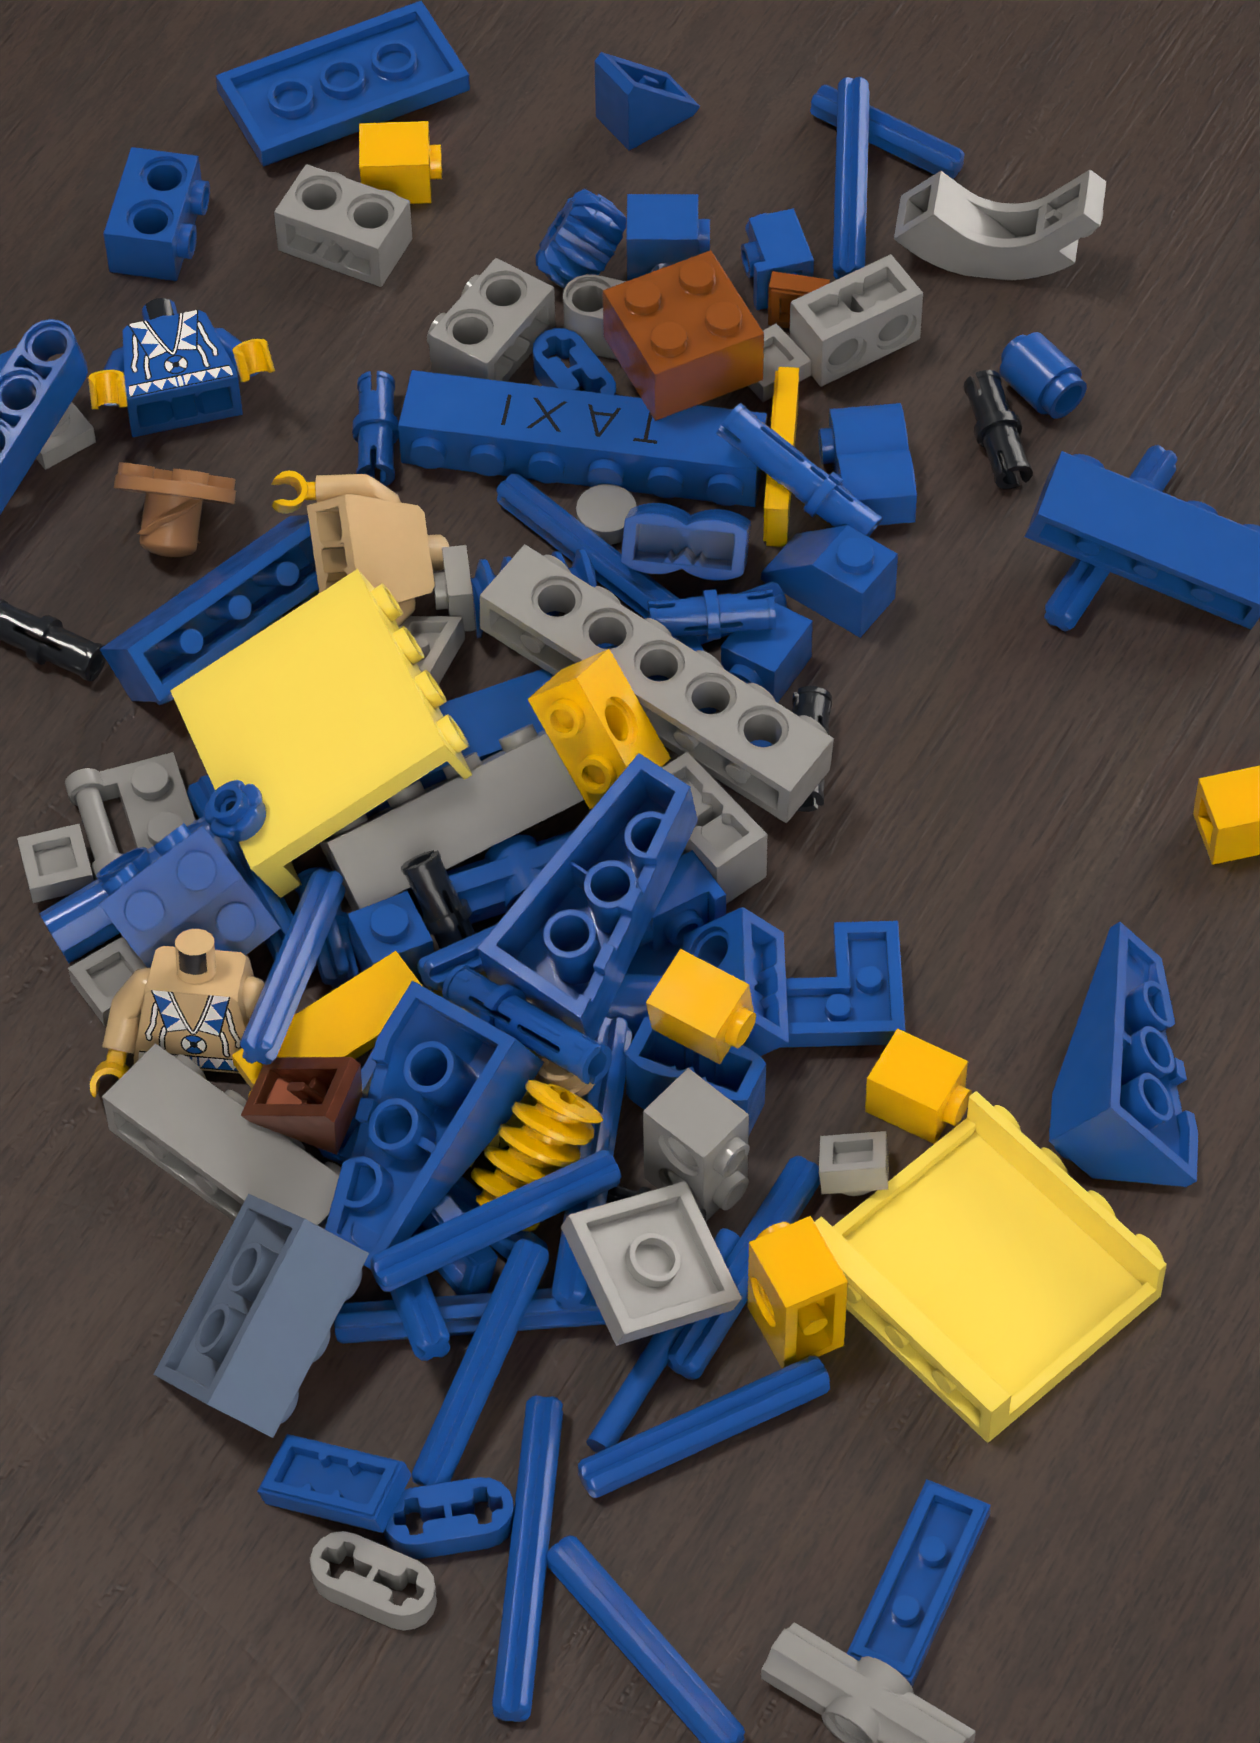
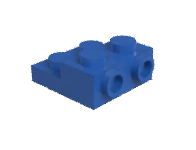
[98,823,281,968]

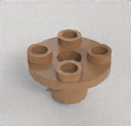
[114,462,236,557]

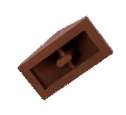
[241,1057,362,1155]

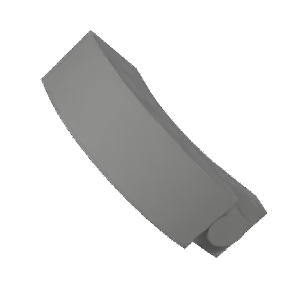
[894,170,1106,280]

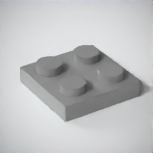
[561,1181,742,1346]

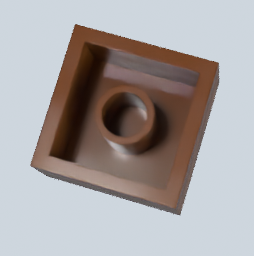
[603,250,764,421]

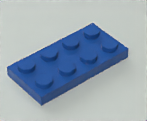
[216,0,470,167]

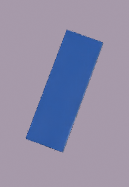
[847,1479,991,1687]

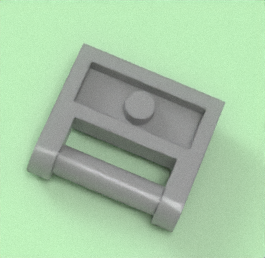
[65,752,195,881]

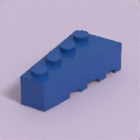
[477,753,698,1040]

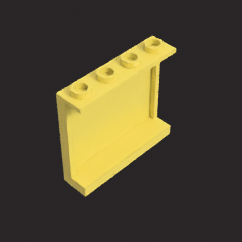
[170,569,472,898]
[814,1091,1167,1443]

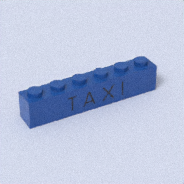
[398,370,767,507]

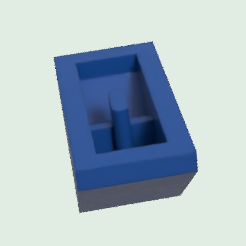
[595,52,700,151]

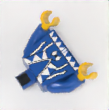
[88,298,275,438]

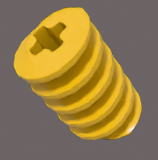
[471,1080,604,1232]

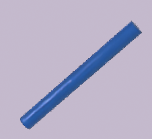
[586,1228,740,1453]

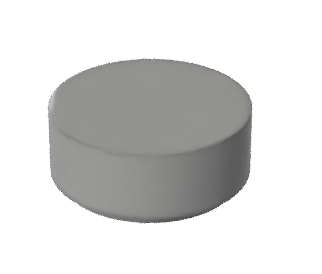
[576,484,637,545]

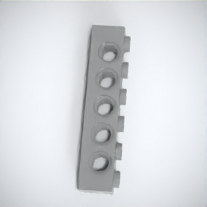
[480,544,834,823]

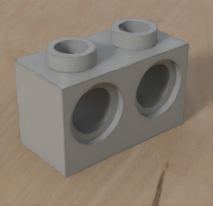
[274,164,413,287]
[790,254,923,387]
[427,258,556,382]
[663,752,768,904]
[643,1068,750,1221]

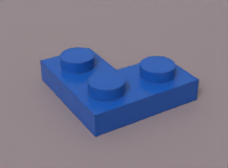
[780,921,905,1048]

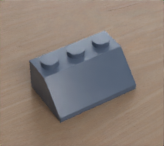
[153,1194,369,1438]

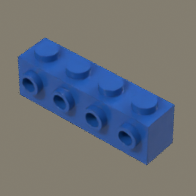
[1024,451,1260,630]
[100,515,319,705]

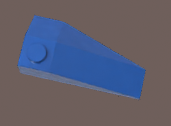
[1049,922,1198,1187]
[325,981,544,1269]

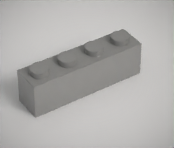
[319,724,584,911]
[102,1043,341,1229]

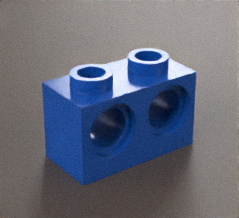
[103,147,210,281]
[683,907,789,1056]

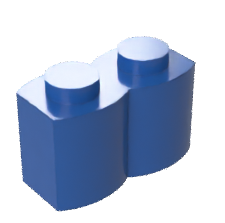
[818,403,917,526]
[621,503,751,580]
[626,1017,766,1137]

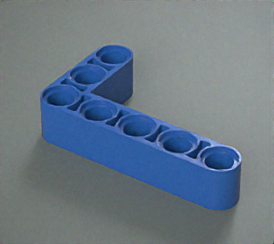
[0,319,88,515]

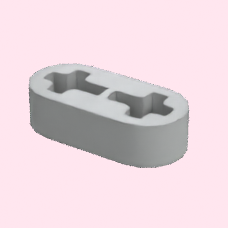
[310,1531,437,1631]

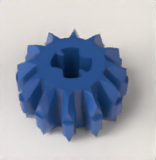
[536,189,626,288]

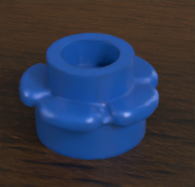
[204,780,266,842]

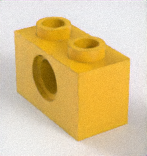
[528,649,671,809]
[747,1216,848,1368]

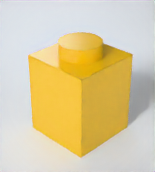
[359,121,442,204]
[1193,765,1260,865]
[646,949,756,1064]
[865,1028,972,1144]

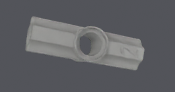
[761,1622,976,1743]

